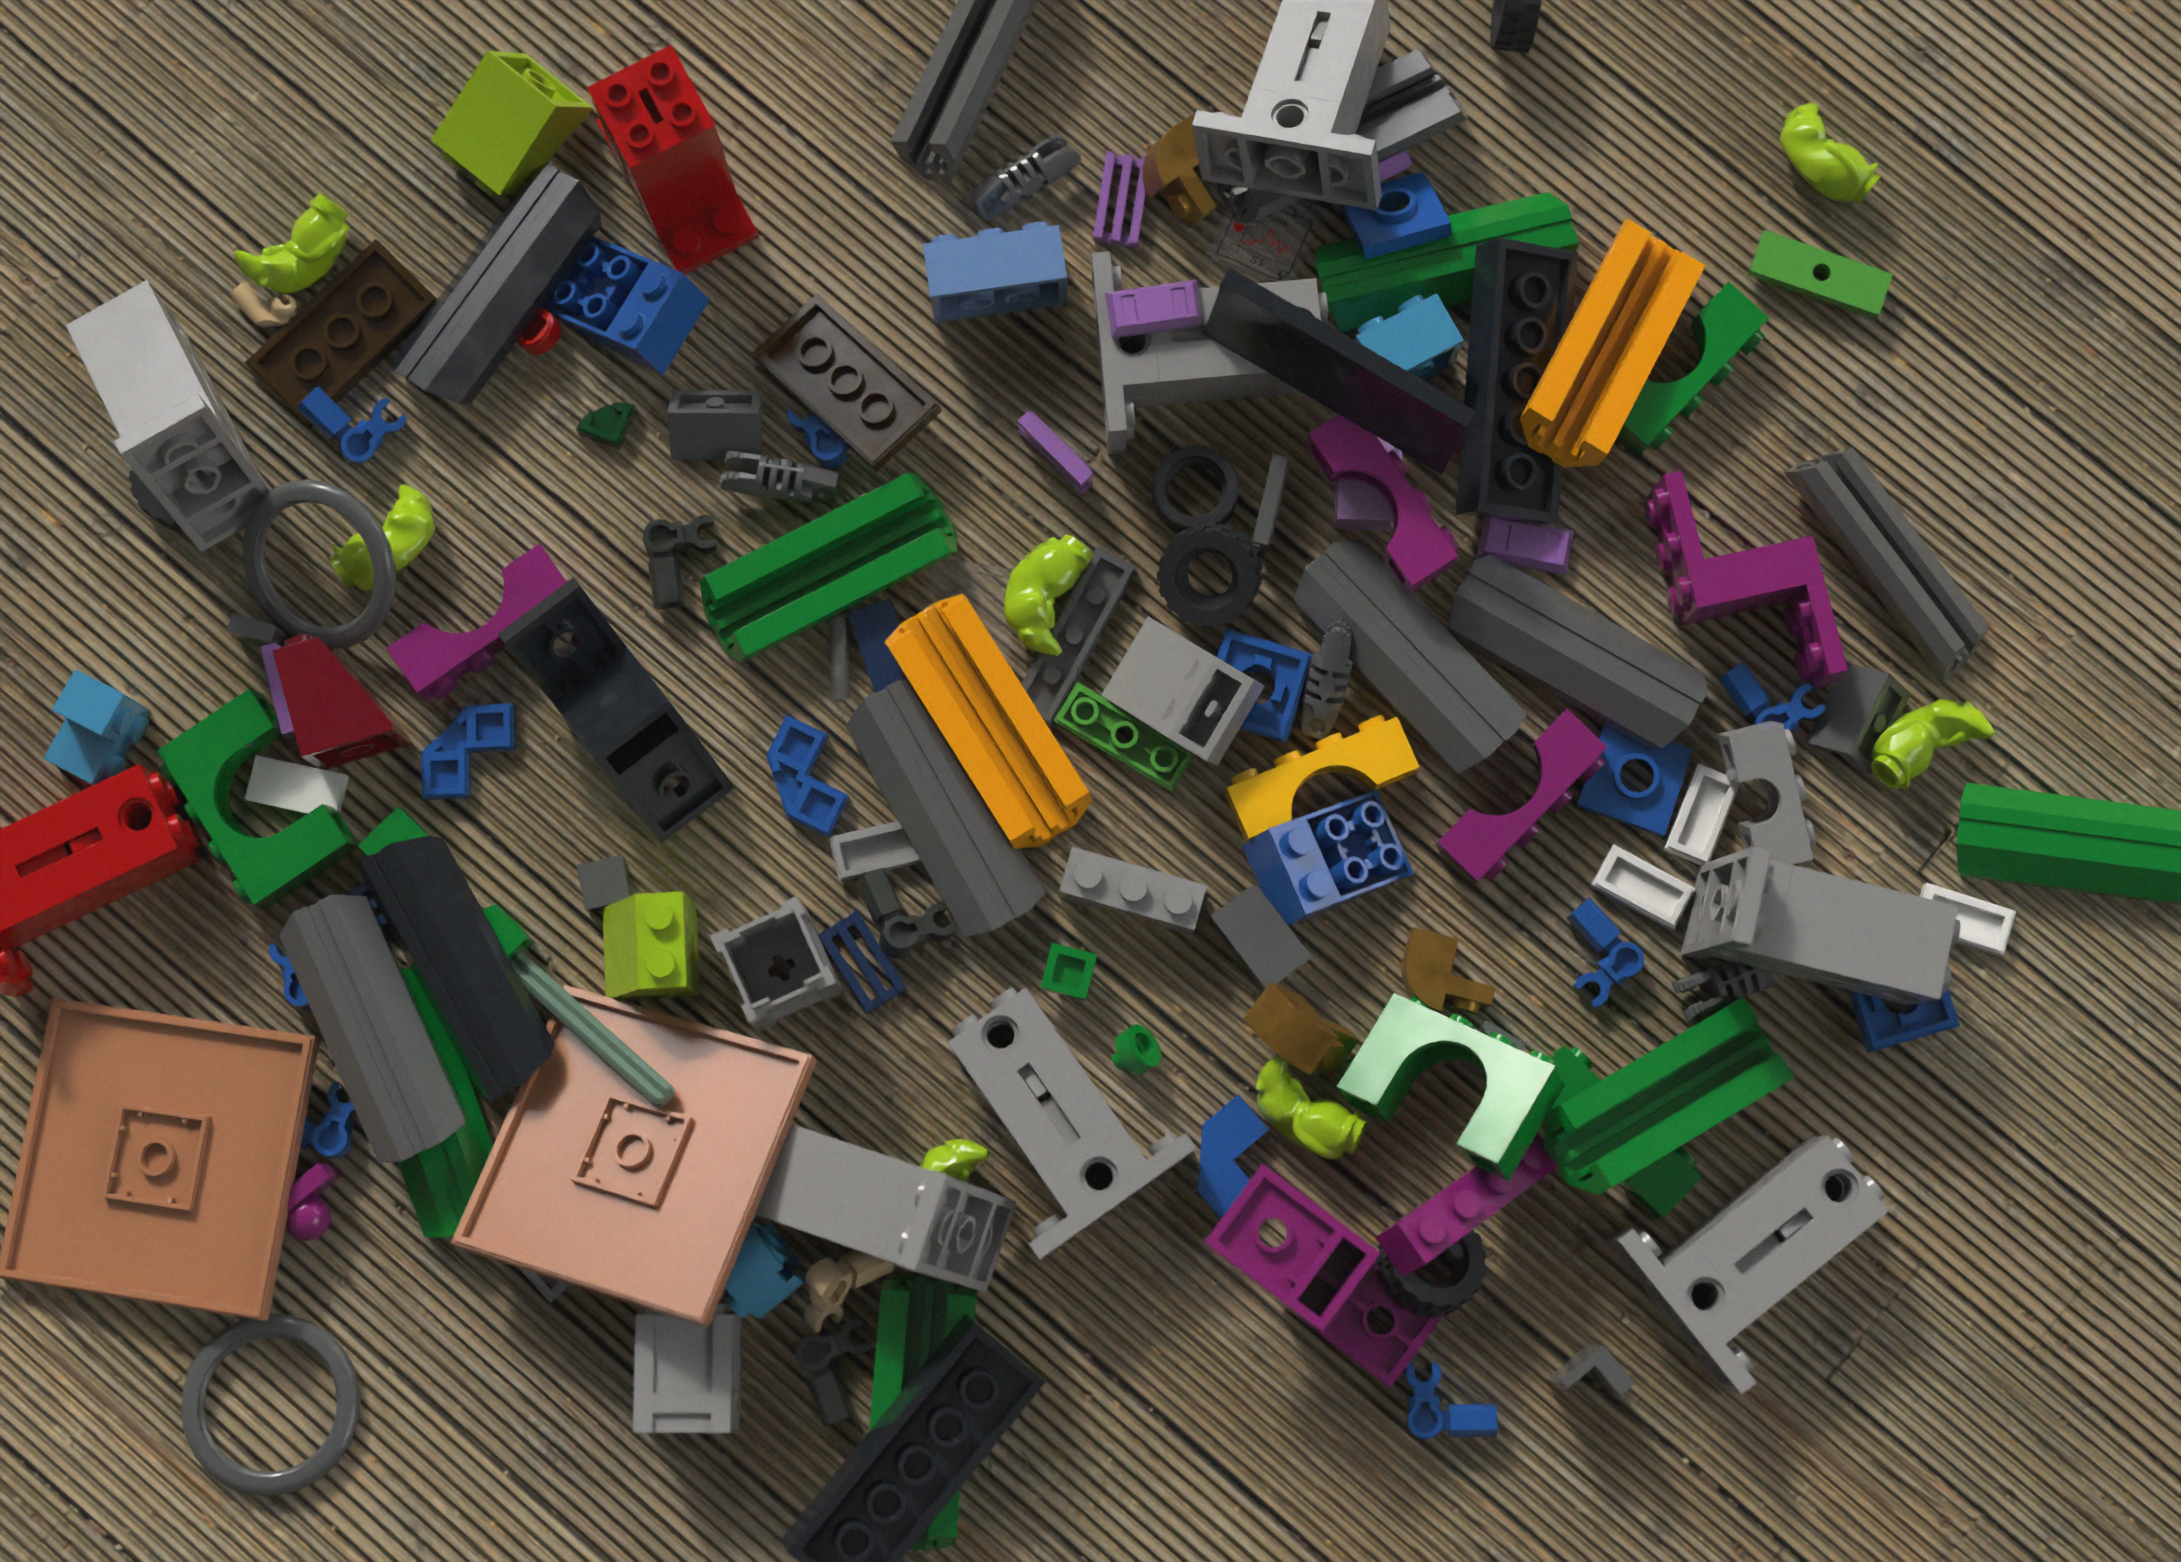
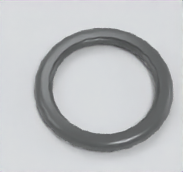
[242,479,396,649]
[181,1314,361,1496]

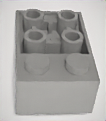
[1101,617,1265,765]

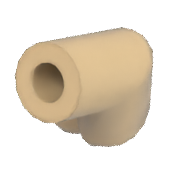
[230,282,297,327]

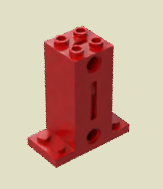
[587,44,759,275]
[0,764,202,998]

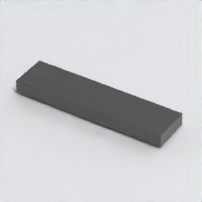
[1021,546,1137,728]

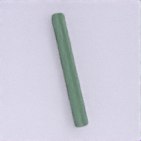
[510,952,675,1108]

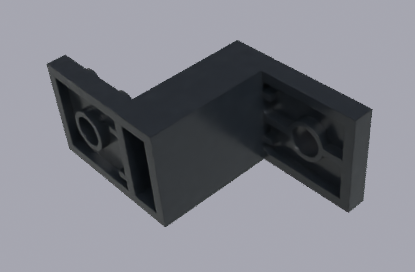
[498,577,735,844]

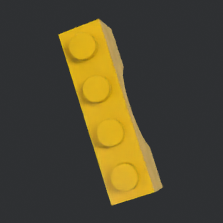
[1225,715,1419,842]

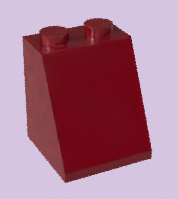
[272,634,411,770]

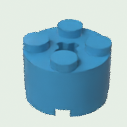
[725,1214,806,1318]

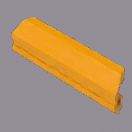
[1520,218,1706,467]
[884,594,1093,849]

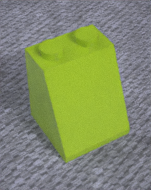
[431,51,593,197]
[603,891,700,1000]

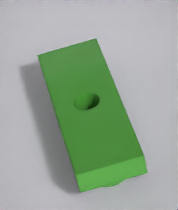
[1747,230,1893,320]
[1053,682,1195,793]

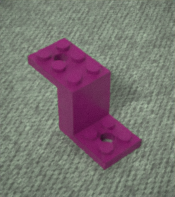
[1644,470,1848,690]
[1204,1164,1445,1388]

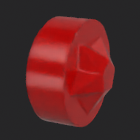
[516,308,561,355]

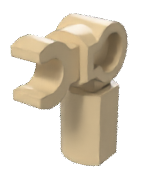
[804,1249,895,1333]

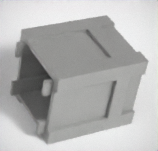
[710,896,844,1031]
[633,1304,742,1433]

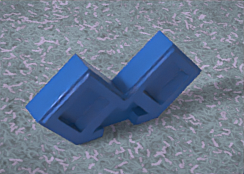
[421,703,516,800]
[766,715,850,838]
[1197,1094,1268,1219]

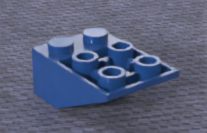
[542,236,710,375]
[1242,790,1414,926]

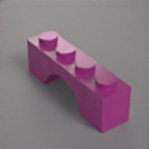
[1305,414,1459,596]
[386,543,567,701]
[1436,709,1607,883]
[1375,1132,1558,1277]

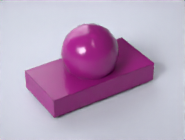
[286,1163,341,1241]

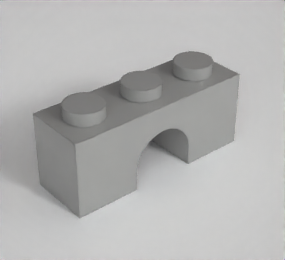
[1717,721,1816,865]
[1059,847,1207,936]

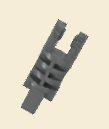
[969,133,1082,220]
[719,451,839,503]
[1301,619,1353,739]
[1671,961,1776,1022]

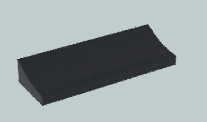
[1455,237,1578,524]
[1202,268,1476,474]
[781,1313,1046,1562]

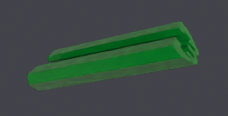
[1316,192,1579,335]
[700,472,958,663]
[1956,783,2181,905]
[398,968,495,1238]
[1544,997,1795,1195]
[869,1272,977,1551]

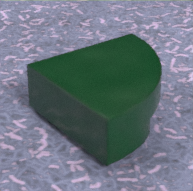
[576,402,637,450]

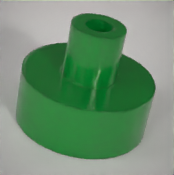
[1112,1024,1161,1075]

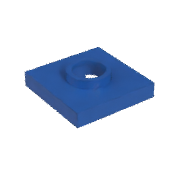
[1339,171,1452,259]
[1217,628,1313,744]
[1575,723,1693,837]
[1847,988,1960,1053]

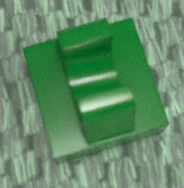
[1040,943,1097,1001]

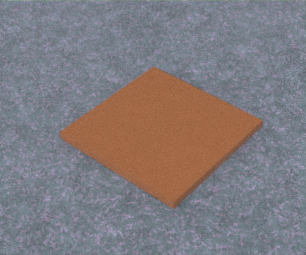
[451,985,817,1328]
[0,998,321,1321]

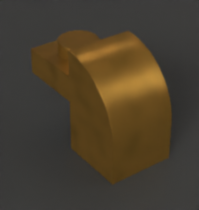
[1142,113,1217,228]
[1401,927,1496,1014]
[1244,982,1360,1077]

